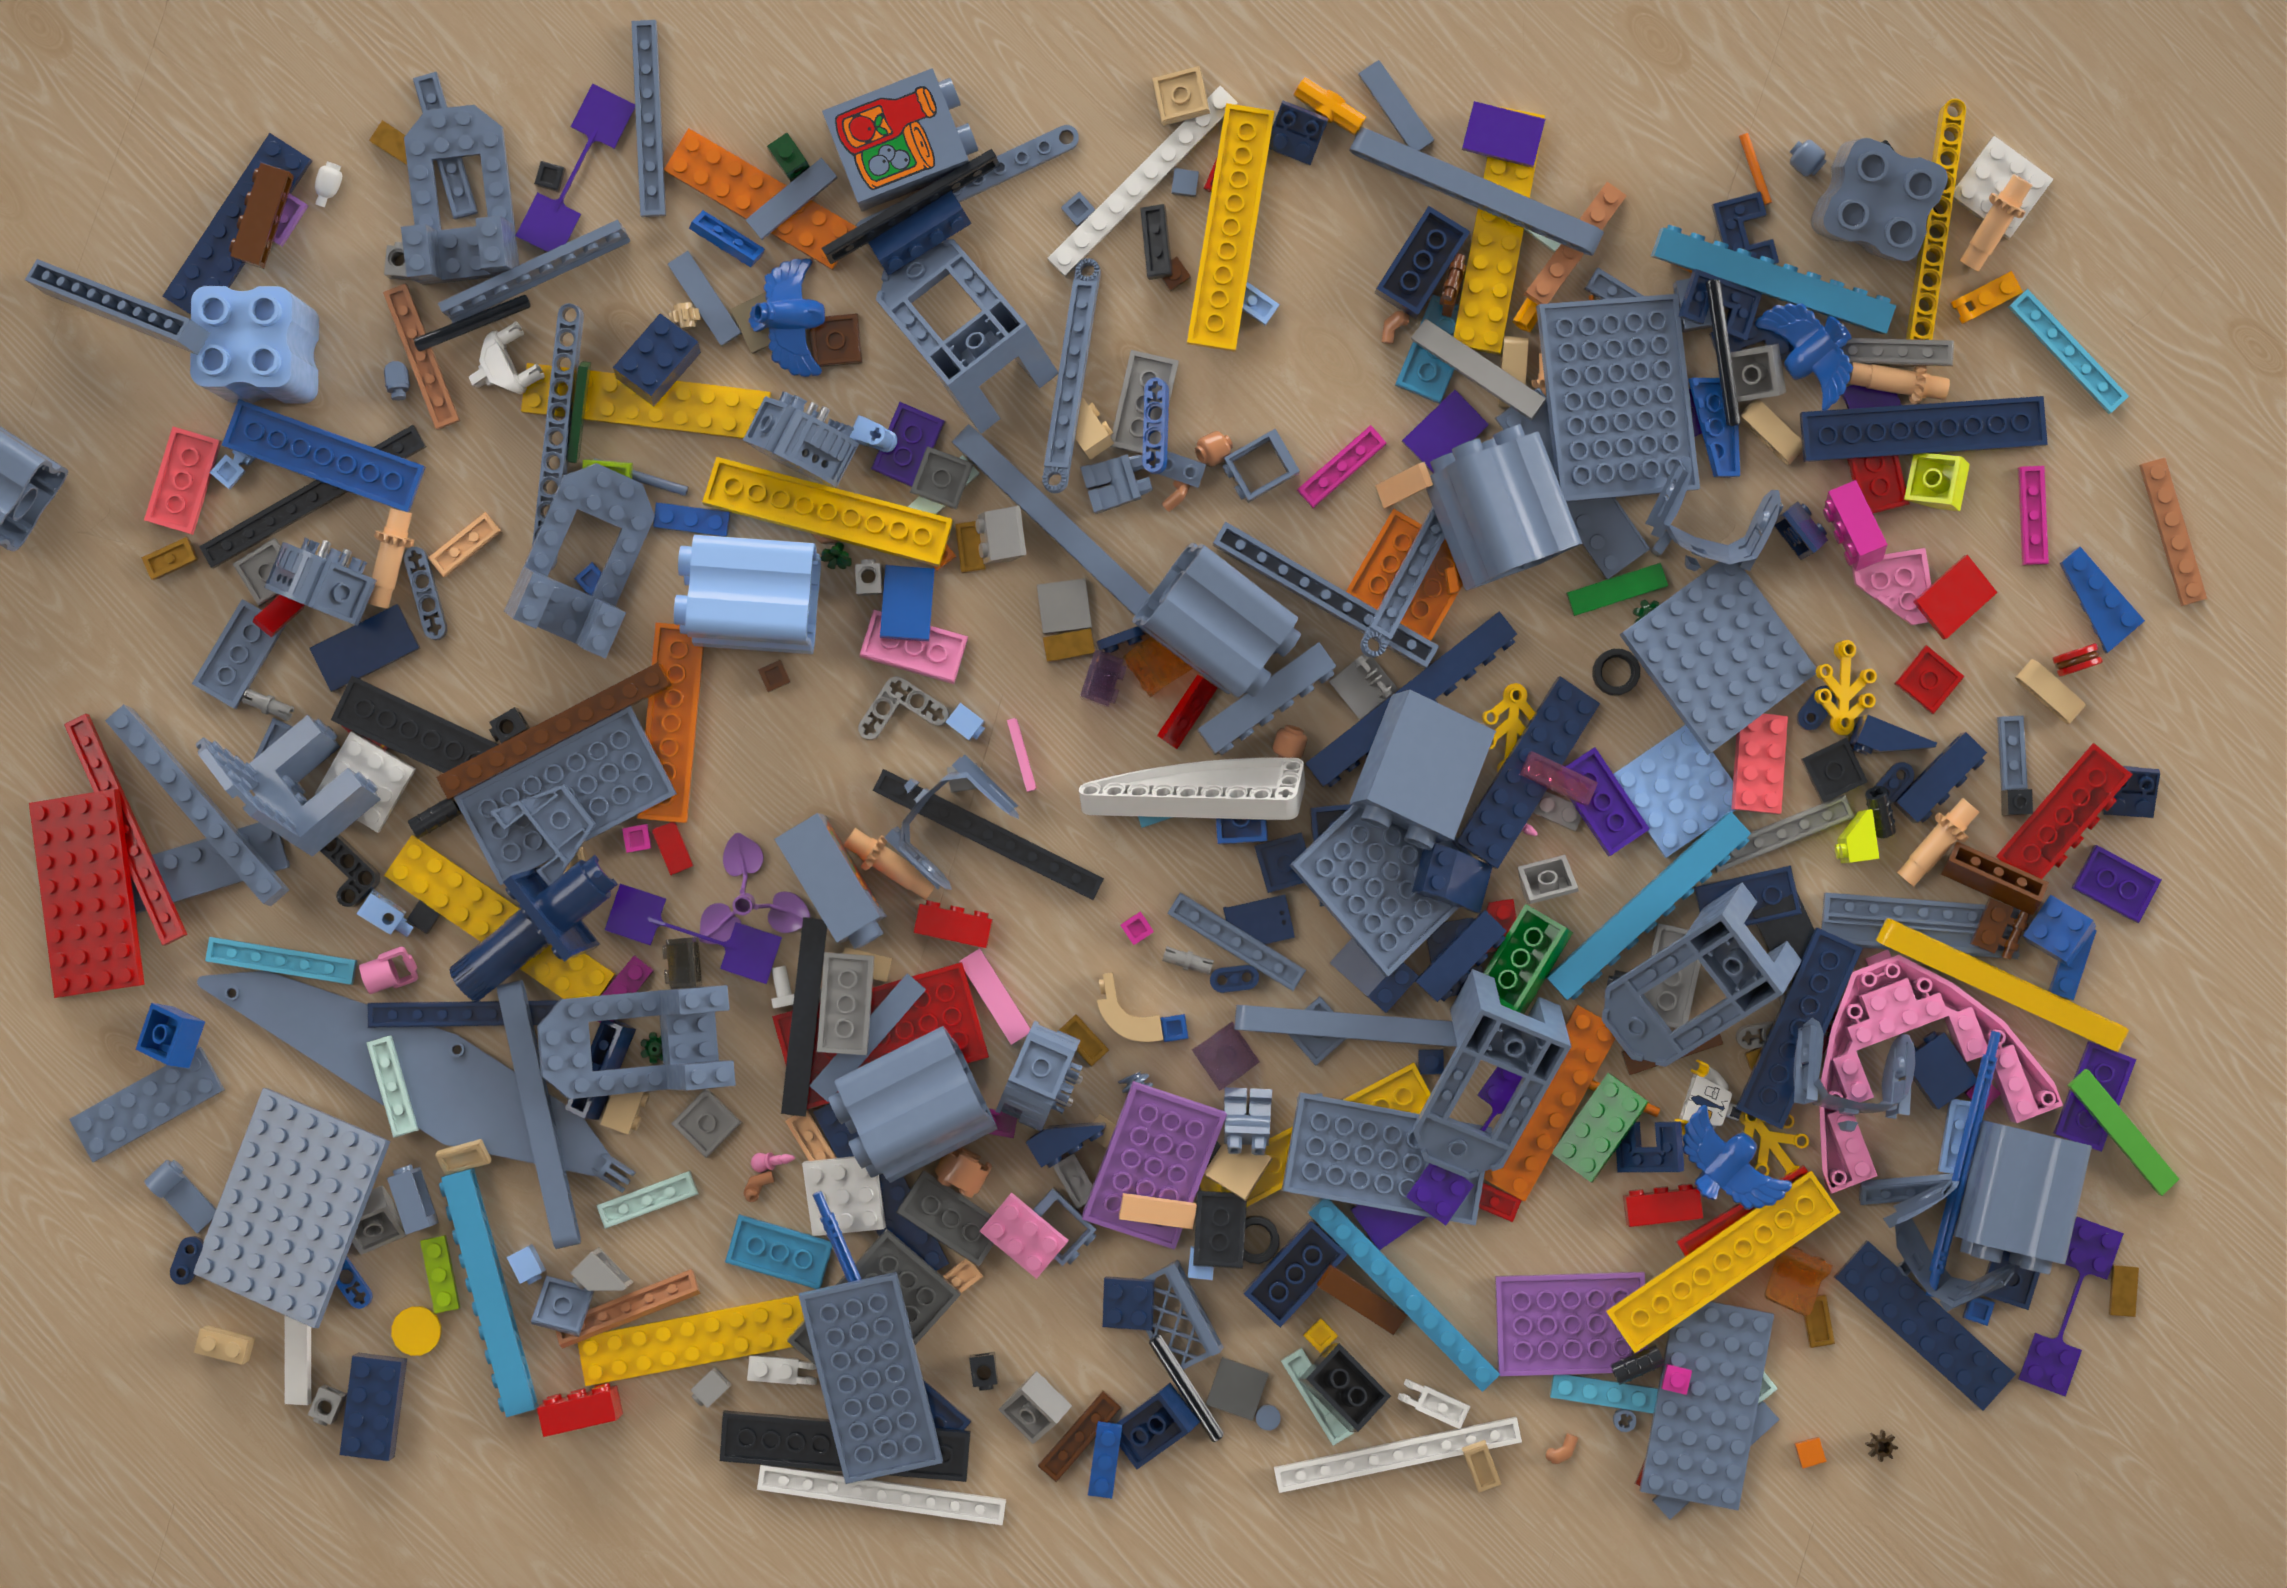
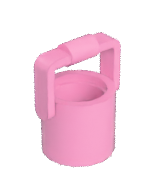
[359,947,418,995]

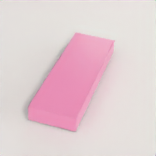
[1007,718,1037,792]

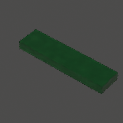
[567,361,591,463]

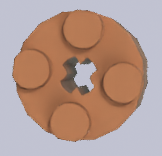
[935,1147,992,1198]

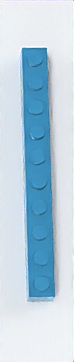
[1651,225,1896,334]
[1546,812,1751,1000]
[439,1168,539,1417]
[1307,1198,1500,1392]

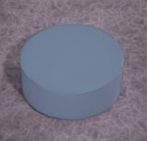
[1256,1404,1281,1430]

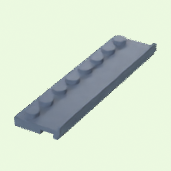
[438,219,630,323]
[1495,388,1650,579]
[130,823,290,914]
[1821,893,2021,959]

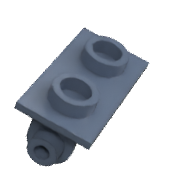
[1154,449,1206,488]

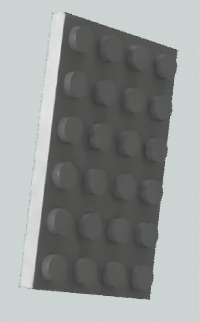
[787,1228,961,1365]

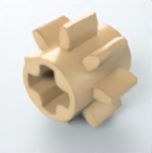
[668,302,701,331]

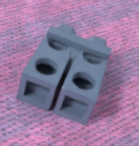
[1080,454,1153,515]
[1224,1087,1272,1155]

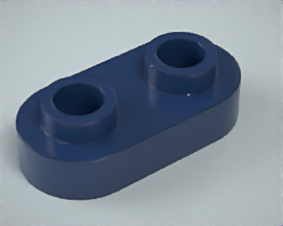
[1096,626,1146,654]
[1797,686,1837,731]
[1874,762,1915,804]
[1210,965,1259,993]
[170,1236,204,1285]

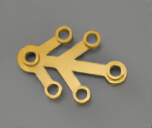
[1814,640,1877,736]
[1482,683,1535,773]
[1739,1112,1809,1176]

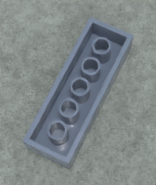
[1198,642,1336,755]

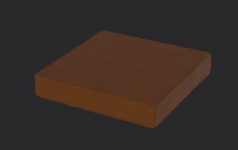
[810,313,863,367]

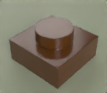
[1161,256,1191,292]
[758,660,791,692]

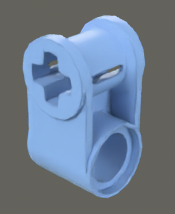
[850,415,897,452]

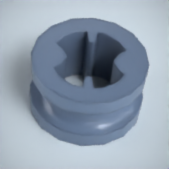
[1613,1409,1636,1432]

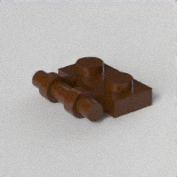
[1439,254,1467,318]
[1970,898,2029,960]

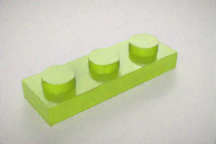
[420,1235,461,1313]

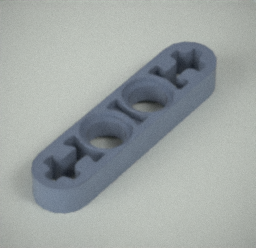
[404,547,448,640]

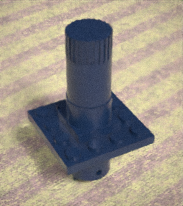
[449,855,618,1002]

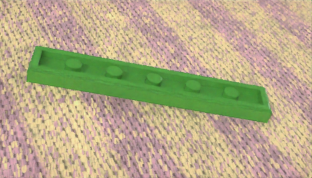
[2067,1069,2179,1196]

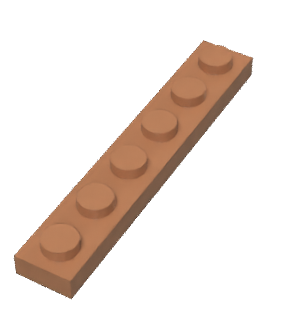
[1524,182,1627,305]
[383,283,460,430]
[2139,457,2207,606]
[555,1269,701,1349]

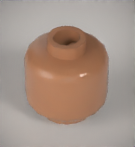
[1195,431,1233,467]
[1272,725,1308,759]

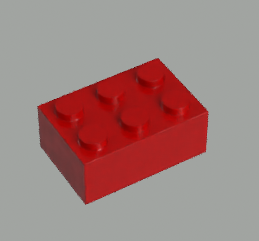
[537,1382,623,1437]

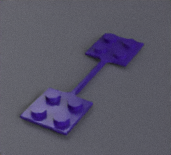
[515,83,635,252]
[605,883,782,984]
[1406,1066,1522,1226]
[2018,1216,2124,1397]

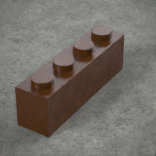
[229,163,294,269]
[1941,841,2049,916]

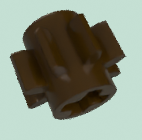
[1865,1430,1898,1462]

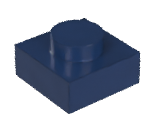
[1418,1049,1444,1075]

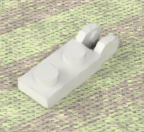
[747,1355,817,1385]
[1398,1379,1470,1429]

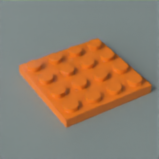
[1346,508,1463,641]

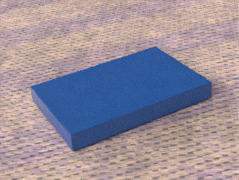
[880,565,935,642]

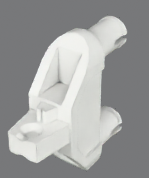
[469,321,545,395]

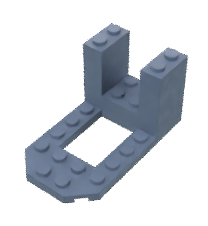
[401,105,520,285]
[876,239,1059,434]
[504,463,655,659]
[196,715,381,857]
[1602,882,1802,1067]
[1413,969,1571,1179]
[537,985,736,1099]

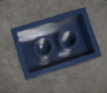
[613,313,701,407]

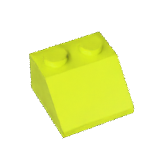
[1904,453,1970,511]
[1835,809,1880,863]

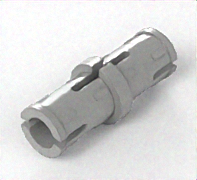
[242,688,294,721]
[1162,946,1214,975]

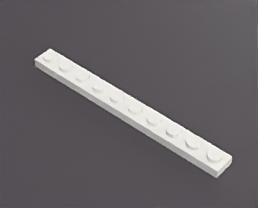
[1047,86,1238,277]
[1274,1417,1522,1493]
[757,1465,1006,1525]

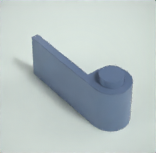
[144,1160,216,1233]

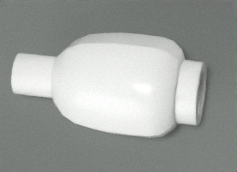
[315,161,343,207]

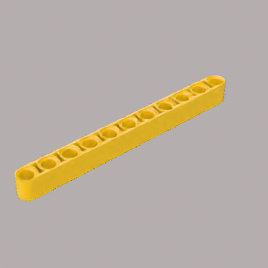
[1906,99,1966,367]
[1876,918,2129,1052]

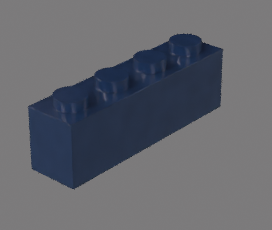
[868,191,972,275]
[1893,732,1987,823]
[1415,910,1506,1002]
[565,1019,636,1120]

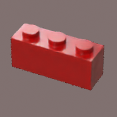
[913,900,993,948]
[1623,1183,1703,1227]

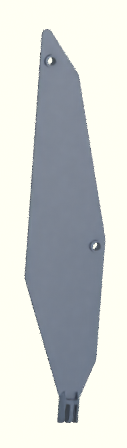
[197,971,636,1193]

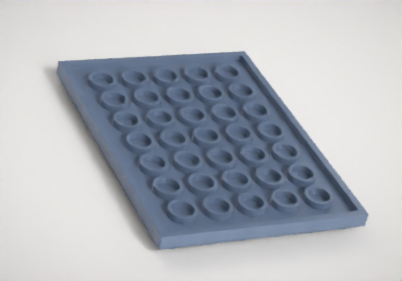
[1536,294,1700,502]
[193,1088,391,1328]

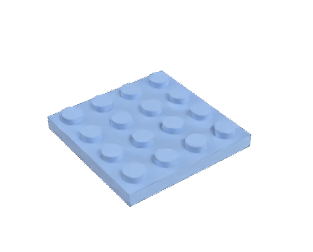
[1614,725,1735,858]

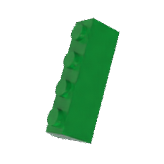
[1483,904,1573,1014]

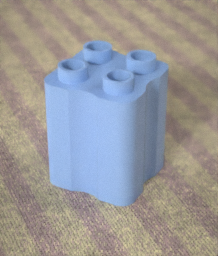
[190,286,319,404]
[674,535,821,654]

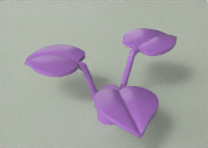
[699,833,810,944]

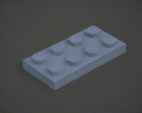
[192,599,286,709]

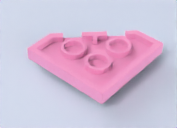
[1851,548,1931,625]

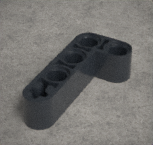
[320,834,381,907]

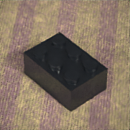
[1298,1343,1391,1432]

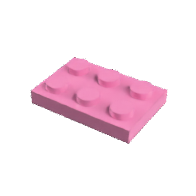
[980,1192,1069,1279]

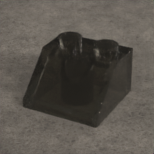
[662,937,702,989]

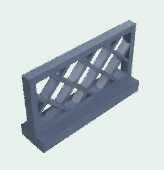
[1142,1260,1224,1370]

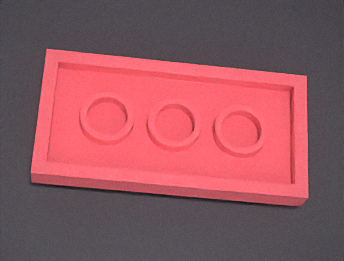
[144,426,222,535]
[1731,713,1788,815]

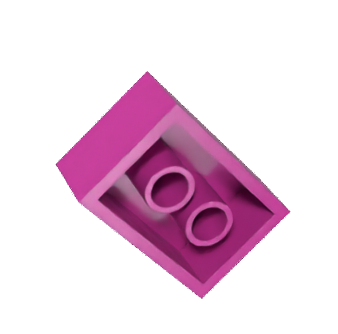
[1823,480,1888,571]

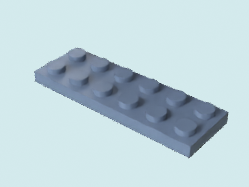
[69,1047,225,1162]

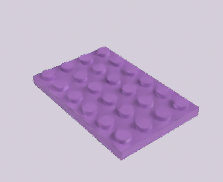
[1082,1081,1227,1250]
[1495,1272,1647,1376]

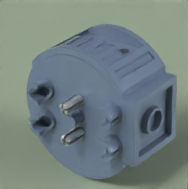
[743,391,859,488]
[264,537,377,626]
[995,1021,1083,1132]

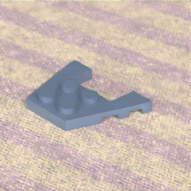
[491,785,596,886]

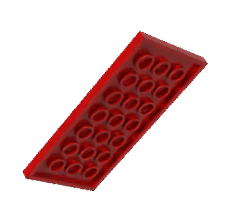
[29,789,145,998]
[772,962,989,1109]

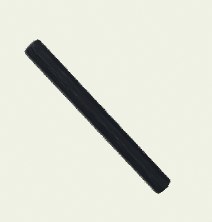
[1706,279,1740,426]

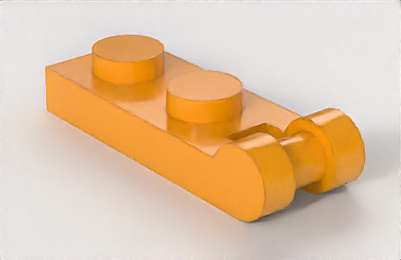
[1951,271,2023,324]

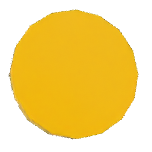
[391,1306,442,1356]

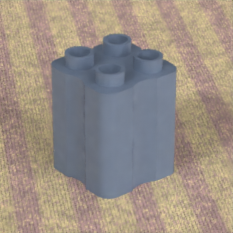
[1811,138,1948,261]
[1426,424,1582,591]
[0,426,68,552]
[1132,543,1301,697]
[828,1026,998,1183]
[1953,1120,2092,1275]

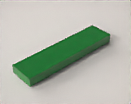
[1566,562,1668,616]

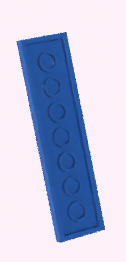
[222,399,426,512]

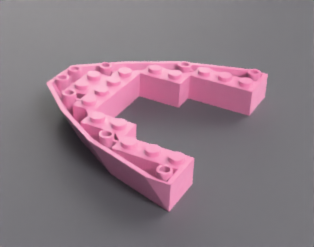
[1819,955,2063,1194]

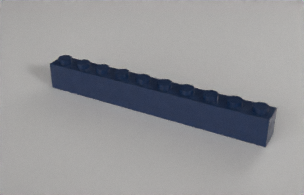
[1304,611,1517,787]

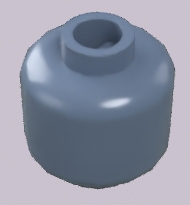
[1790,140,1827,176]

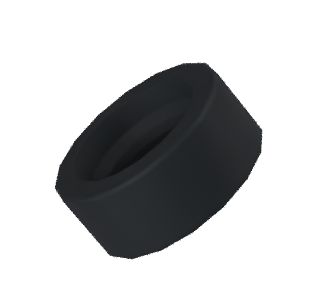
[1592,648,1640,696]
[1243,1216,1279,1264]

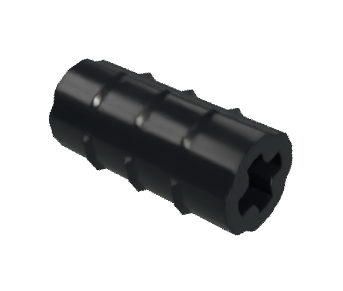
[1865,786,1896,839]
[408,798,462,839]
[1610,1344,1665,1385]

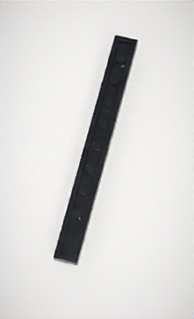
[199,425,427,569]
[872,769,1104,900]

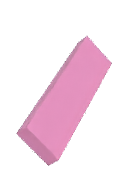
[959,948,1030,1045]

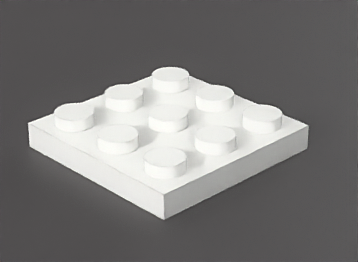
[1953,136,2053,239]
[315,731,416,833]
[802,1156,886,1236]

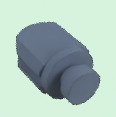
[384,361,410,401]

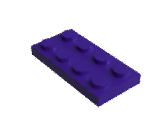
[1555,747,1650,857]
[2053,1041,2137,1152]

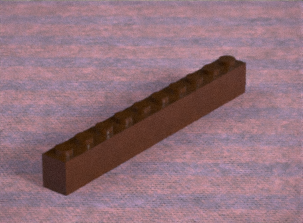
[436,662,672,799]

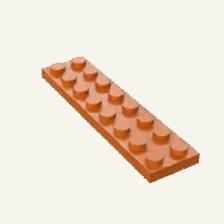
[664,128,856,270]
[637,622,704,823]
[1484,1005,1616,1202]

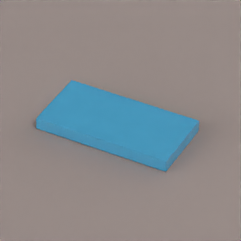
[1395,294,1459,404]
[725,1214,833,1289]

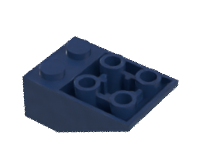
[1025,1122,1106,1168]

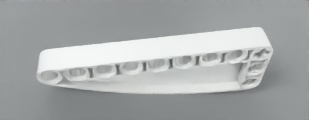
[1079,758,1306,820]

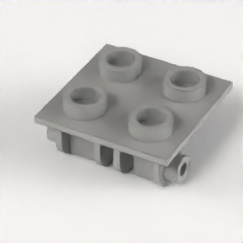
[1329,654,1398,719]

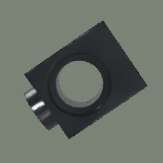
[489,707,530,743]
[2001,789,2033,815]
[969,1352,999,1391]

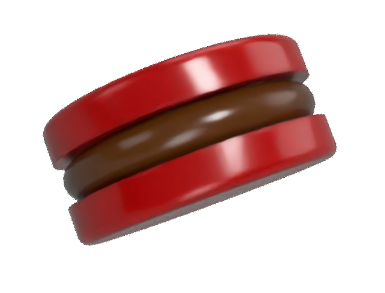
[2052,643,2103,677]

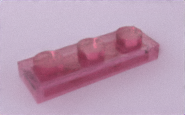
[1520,751,1598,806]

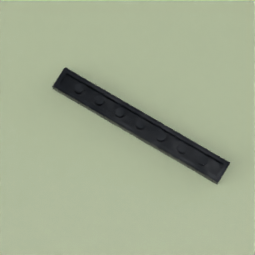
[822,149,1000,264]
[781,917,827,1117]

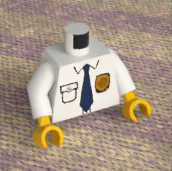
[1674,1059,1742,1135]

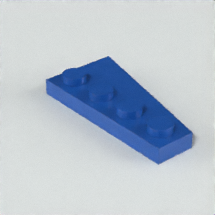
[1688,378,1740,477]
[2060,546,2145,654]

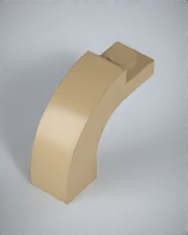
[1097,972,1163,1042]

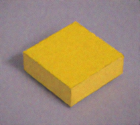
[1303,1317,1338,1353]

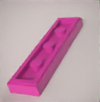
[1297,425,1387,508]
[2018,466,2049,565]

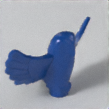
[749,258,825,377]
[1755,303,1853,411]
[1683,1105,1792,1210]

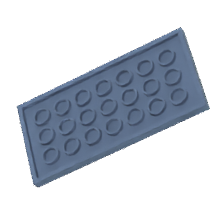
[454,706,677,885]
[1282,1092,1493,1226]
[799,1272,943,1484]
[1639,1301,1774,1511]

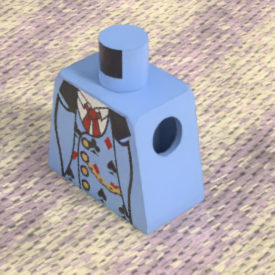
[357,889,415,937]

